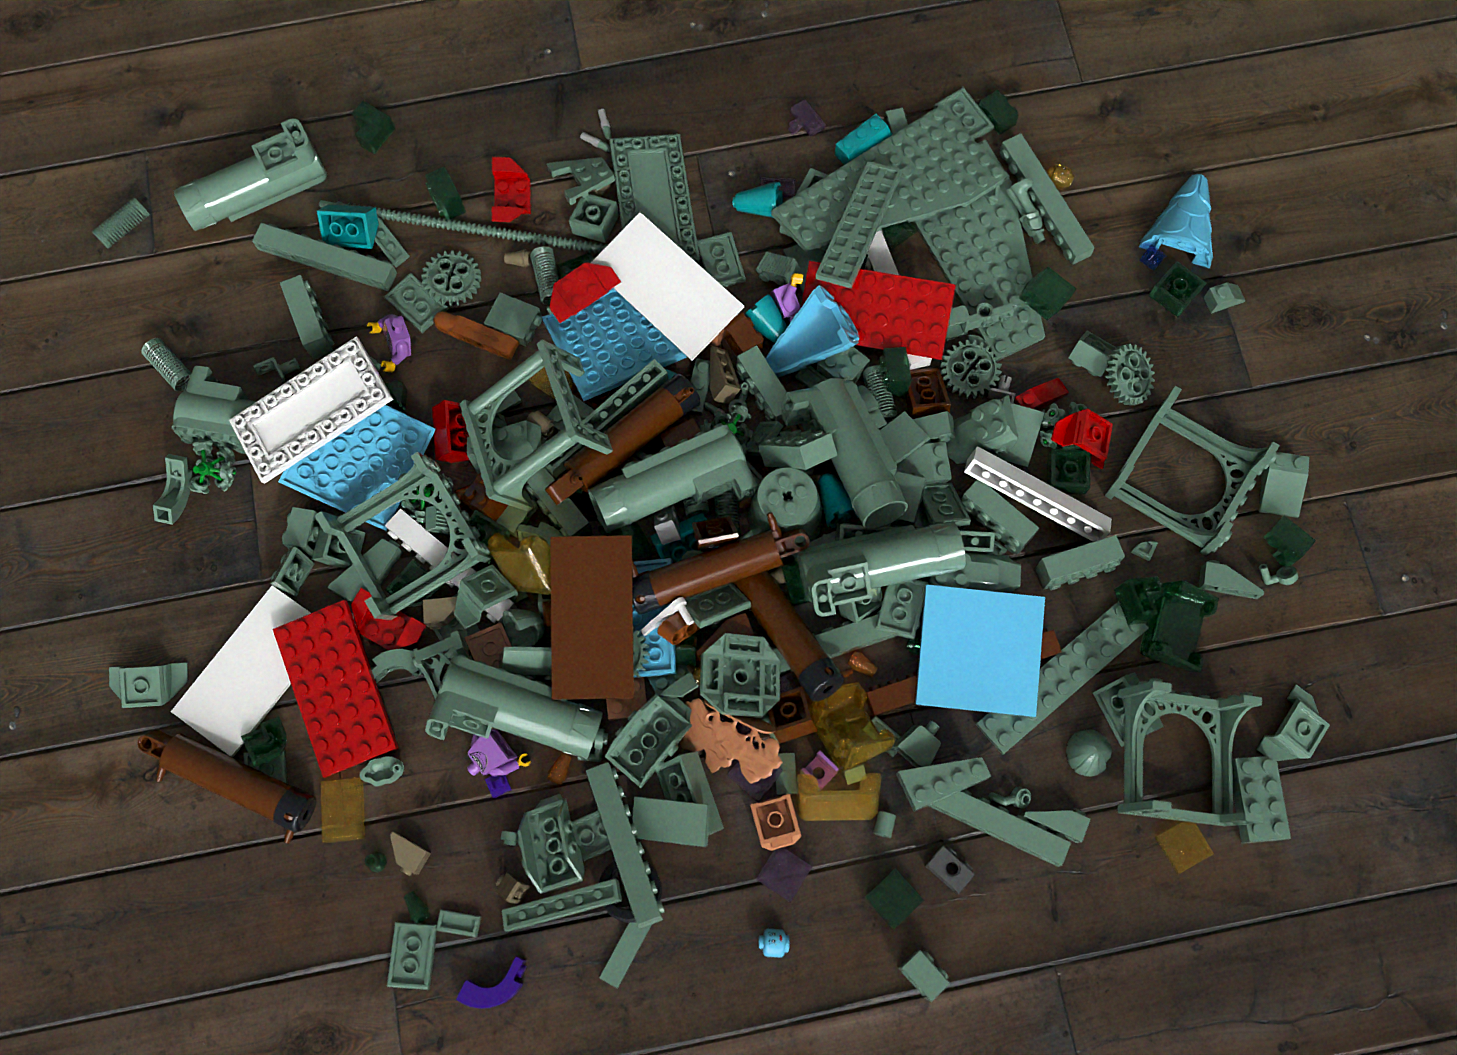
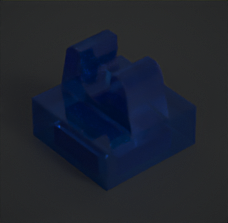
[1139,245,1167,271]

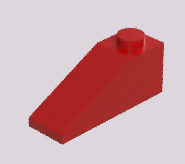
[1013,378,1069,410]

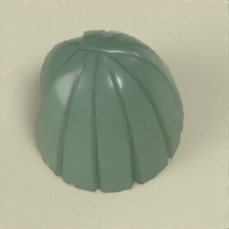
[502,609,545,647]
[1066,729,1112,777]

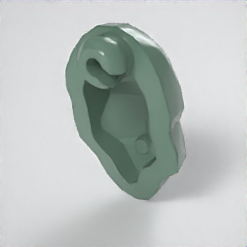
[360,757,404,786]

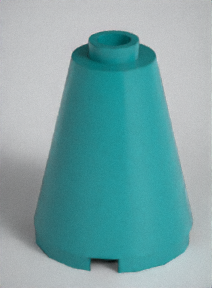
[733,182,783,218]
[744,294,788,344]
[817,473,858,528]

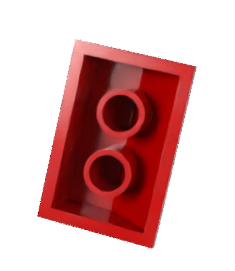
[432,400,470,463]

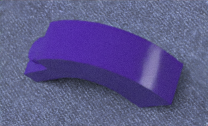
[456,956,527,1008]

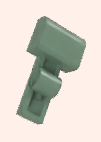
[946,303,1014,341]

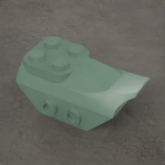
[936,395,1018,464]
[929,551,1021,593]
[605,695,693,788]
[518,794,585,893]

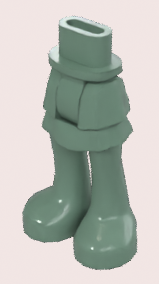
[1006,178,1045,244]

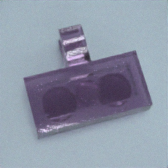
[788,100,825,137]

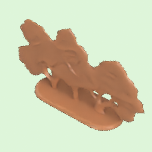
[680,698,782,784]

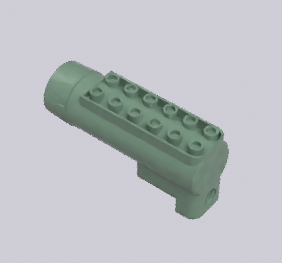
[174,119,327,231]
[172,366,257,454]
[781,378,908,529]
[588,423,758,533]
[798,521,965,616]
[425,655,603,759]

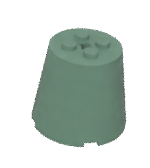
[748,468,824,543]

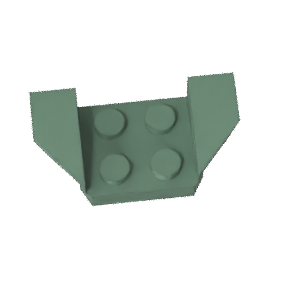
[454,564,528,629]
[647,649,699,697]
[109,662,188,708]
[1256,685,1330,761]

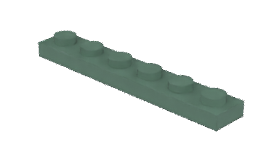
[502,879,622,932]

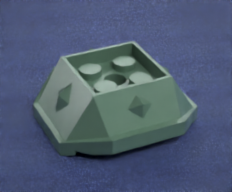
[700,633,780,718]

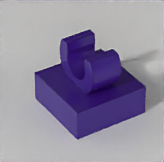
[485,775,512,798]

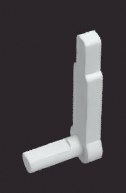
[640,597,694,636]

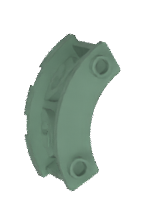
[412,631,474,700]

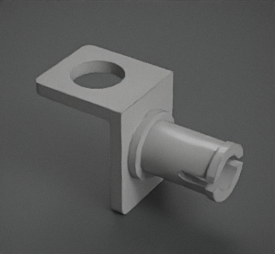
[987,375,1016,403]

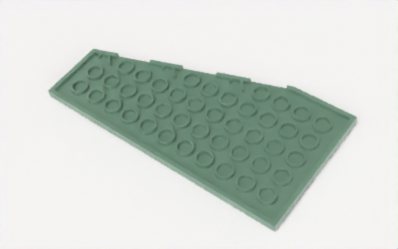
[771,106,1009,251]
[912,140,1045,360]

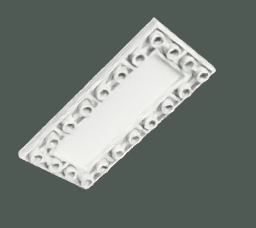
[591,212,744,361]
[229,336,393,484]
[171,585,311,757]

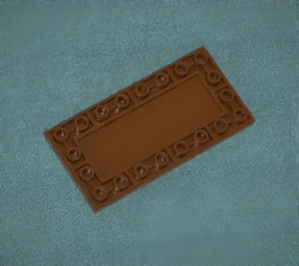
[550,536,634,700]

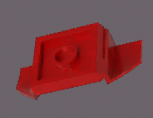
[492,157,531,222]
[549,263,621,323]
[1051,408,1113,469]
[351,588,427,651]

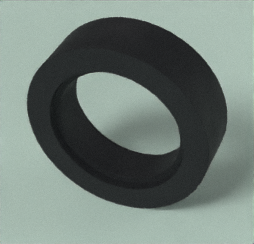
[599,859,662,923]

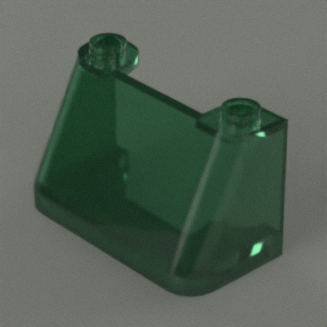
[1140,580,1219,672]

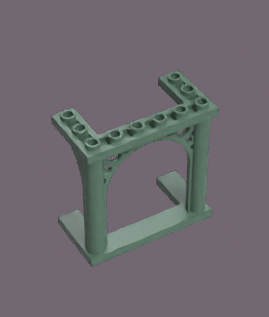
[460,339,613,512]
[1105,386,1280,556]
[314,452,491,620]
[1117,678,1264,826]

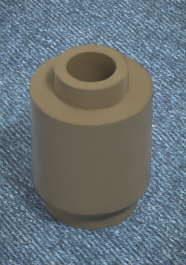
[527,411,556,437]

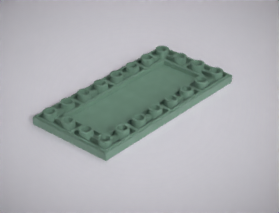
[610,134,700,262]

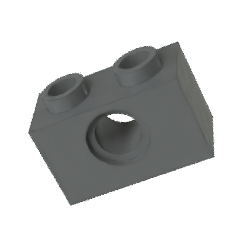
[654,504,681,545]
[925,846,975,894]

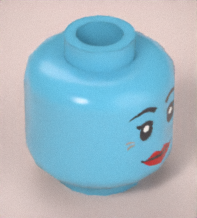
[758,929,789,957]

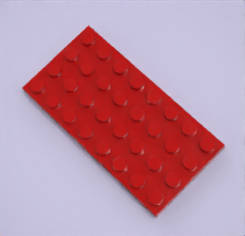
[801,261,956,360]
[273,600,399,778]

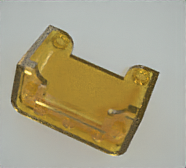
[488,533,551,595]
[811,682,895,771]
[796,773,881,821]

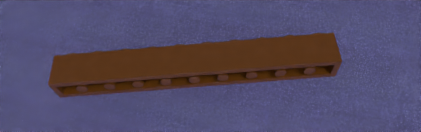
[865,628,1062,716]

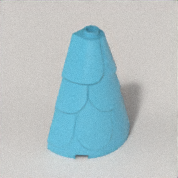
[1139,174,1213,268]
[765,285,859,378]

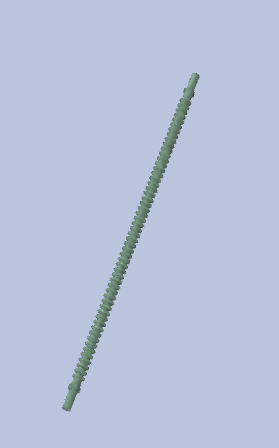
[319,200,608,254]

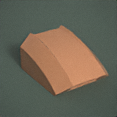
[750,794,801,850]

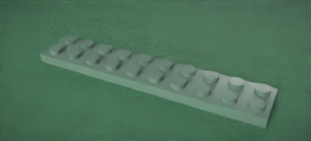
[976,599,1148,755]

